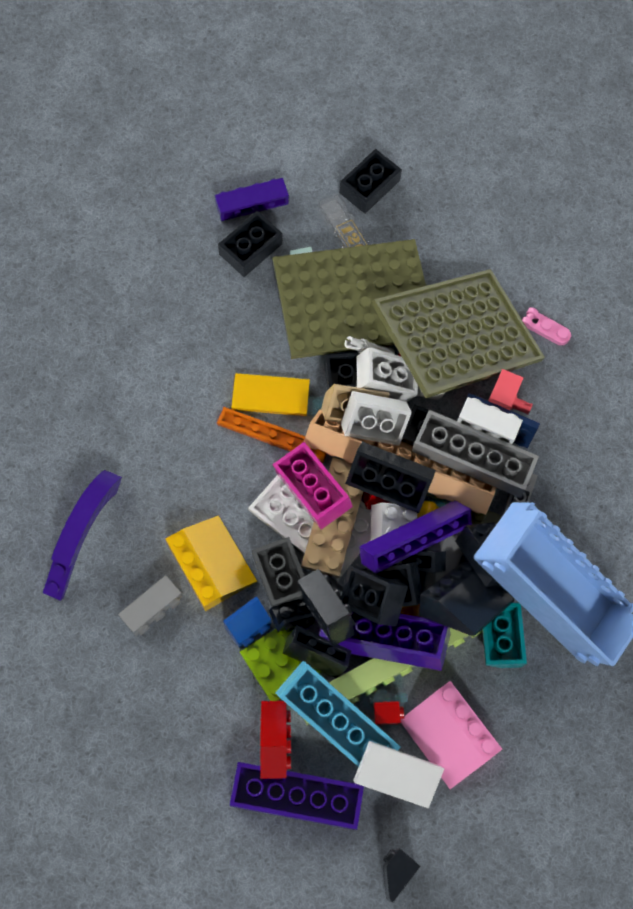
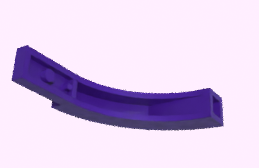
[43,470,122,601]

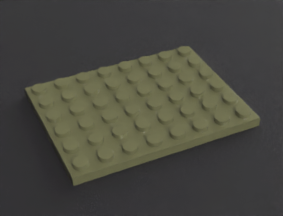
[272,239,426,359]
[372,269,545,398]

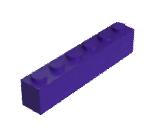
[359,500,472,573]

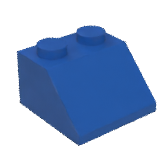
[223,596,272,648]

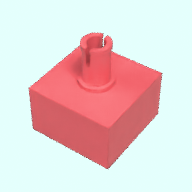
[488,369,533,415]

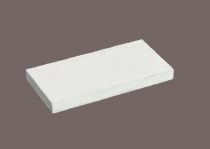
[353,741,444,808]

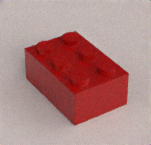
[260,701,291,779]

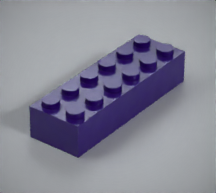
[319,612,451,671]
[229,762,364,830]

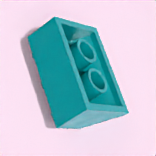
[482,603,527,668]

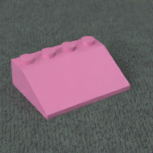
[401,681,502,789]

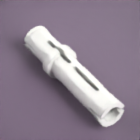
[345,336,395,355]

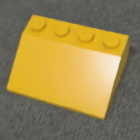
[165,515,257,611]

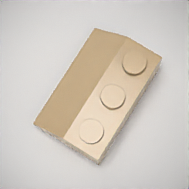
[321,384,390,422]

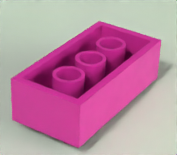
[272,442,353,530]

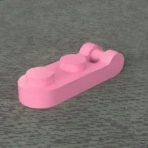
[522,307,571,345]

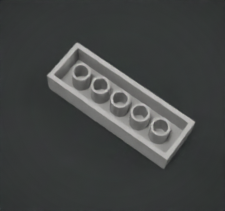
[412,410,539,498]

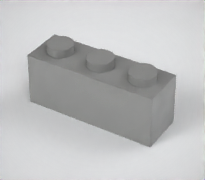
[118,575,182,636]

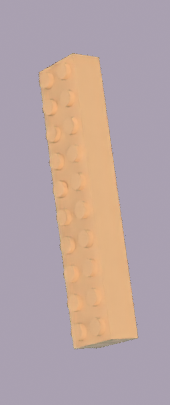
[304,409,496,515]

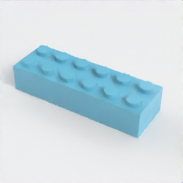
[276,661,400,767]

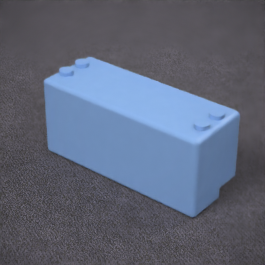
[474,502,633,666]

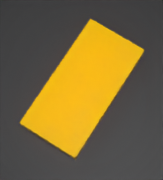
[231,373,310,416]

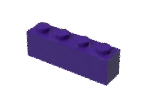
[215,178,289,221]

